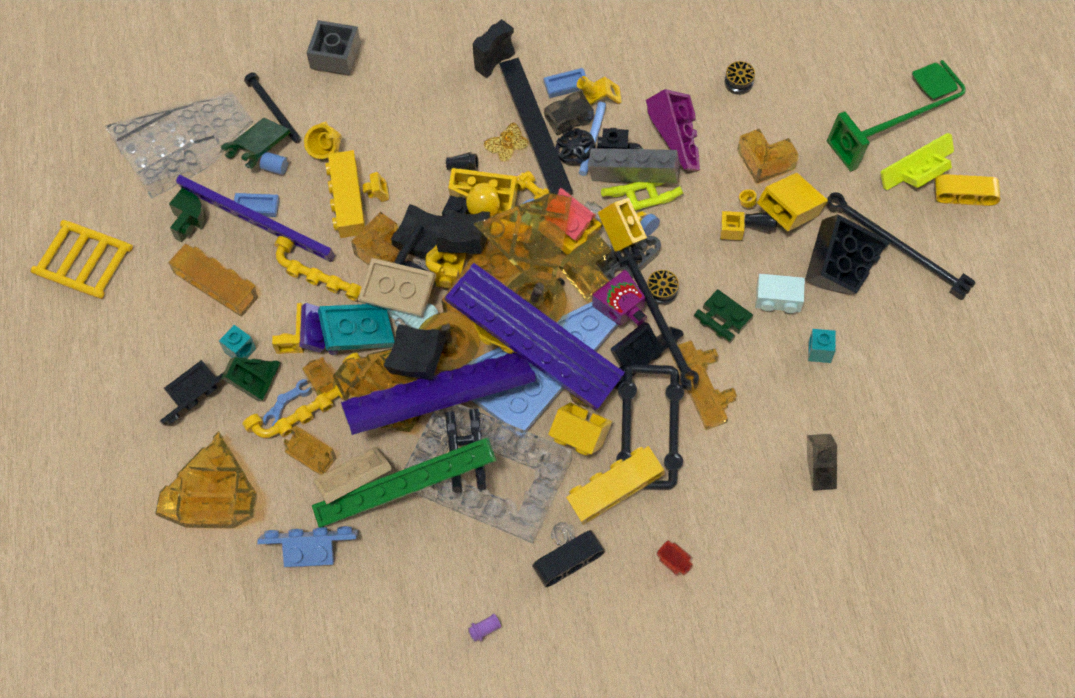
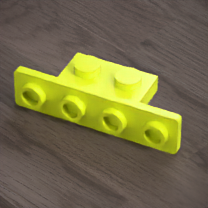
[880,133,954,190]

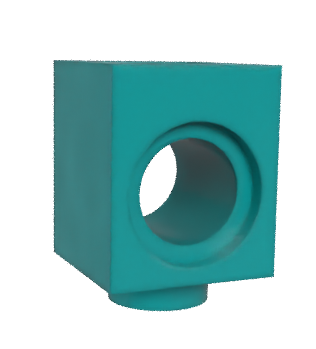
[219,325,256,359]
[808,329,836,363]

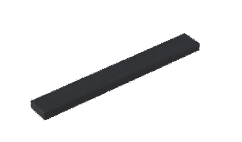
[499,57,573,199]

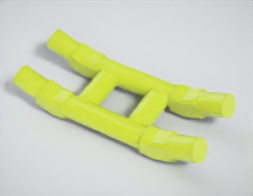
[601,182,684,211]

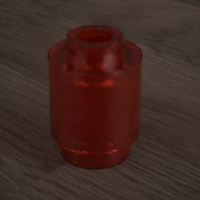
[656,540,693,576]

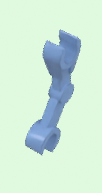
[263,379,312,426]

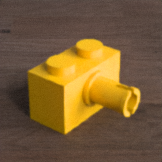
[597,197,647,251]

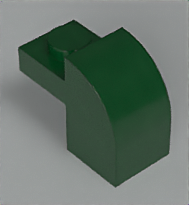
[169,188,206,242]

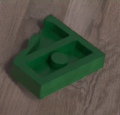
[221,357,281,401]

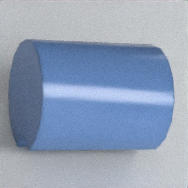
[260,152,288,175]

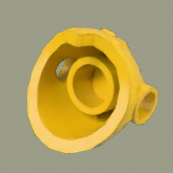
[304,121,342,159]

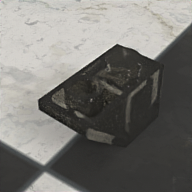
[807,434,837,491]

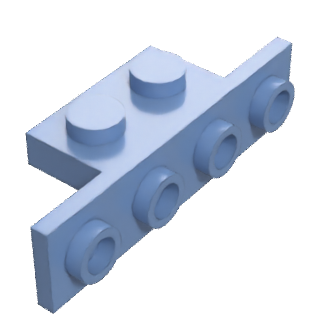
[257,526,359,567]

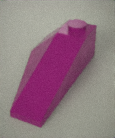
[646,89,700,172]

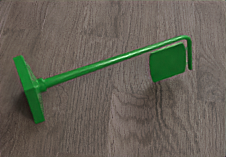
[826,60,966,172]

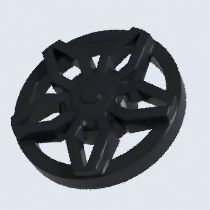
[555,128,595,164]

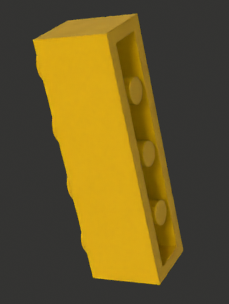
[325,150,366,238]
[566,446,665,525]

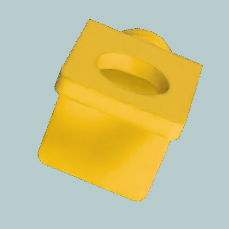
[577,76,622,106]

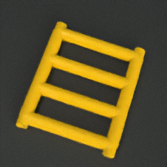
[30,220,133,299]

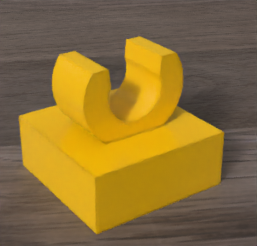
[362,172,389,202]

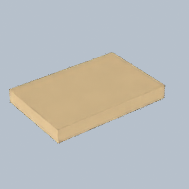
[358,258,436,318]
[313,447,392,504]

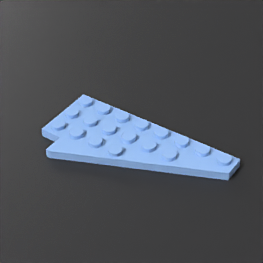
[466,302,618,437]

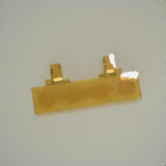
[670,340,737,430]

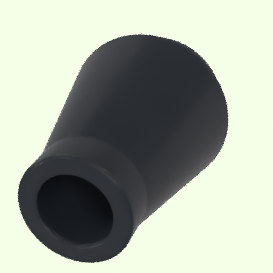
[446,152,479,171]
[745,212,777,233]

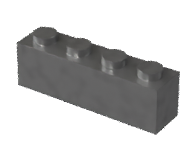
[588,148,680,183]

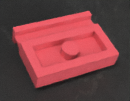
[542,188,596,241]

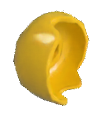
[466,183,500,217]

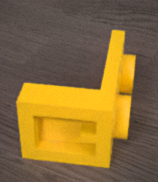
[272,303,304,354]

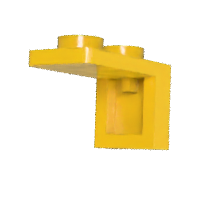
[435,253,467,289]

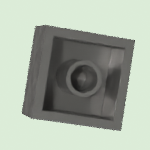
[306,20,361,75]

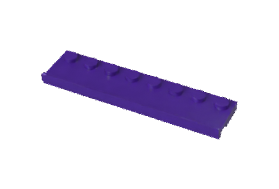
[445,263,625,411]
[341,352,536,435]

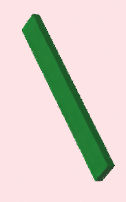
[311,438,497,528]

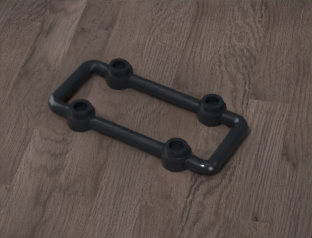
[616,364,684,490]

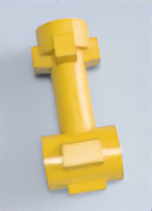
[517,170,551,205]

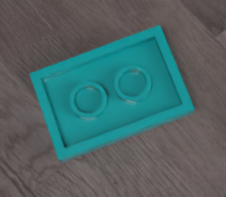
[318,304,395,351]

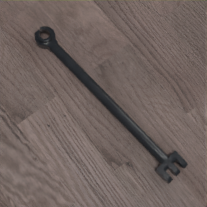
[826,192,976,300]
[614,244,699,390]

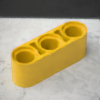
[935,174,1000,206]

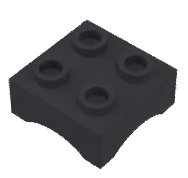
[472,19,515,79]
[391,204,444,260]
[435,210,492,254]
[384,324,446,380]

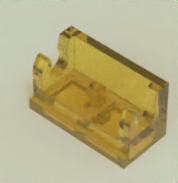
[284,425,337,475]

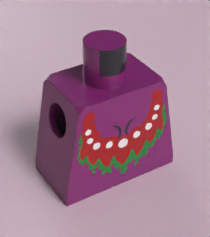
[592,270,647,326]

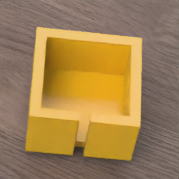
[548,402,613,455]

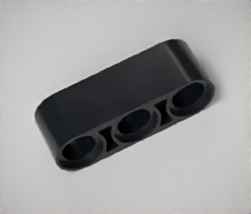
[532,530,605,588]

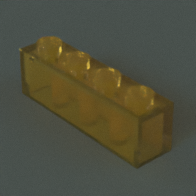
[168,243,259,317]

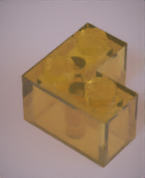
[737,128,799,184]
[351,212,399,265]
[559,233,612,301]

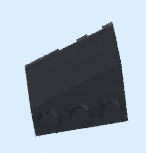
[805,214,890,294]

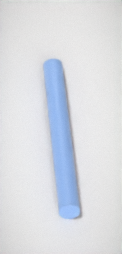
[579,102,606,176]

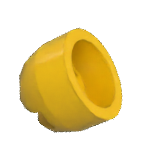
[739,189,757,209]

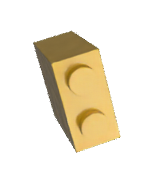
[757,172,828,231]

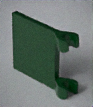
[221,118,291,169]

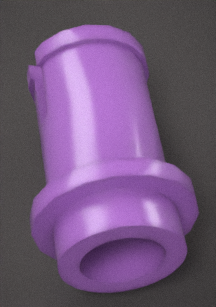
[468,614,502,642]

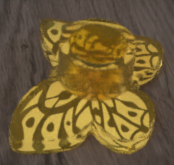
[483,122,528,161]

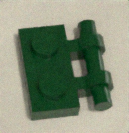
[694,289,753,343]

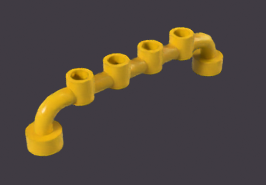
[274,236,362,301]
[242,353,363,438]

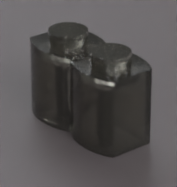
[544,91,594,136]

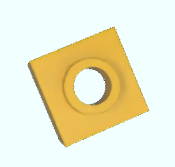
[720,211,744,240]

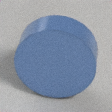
[640,214,660,236]

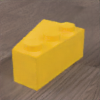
[448,168,518,222]

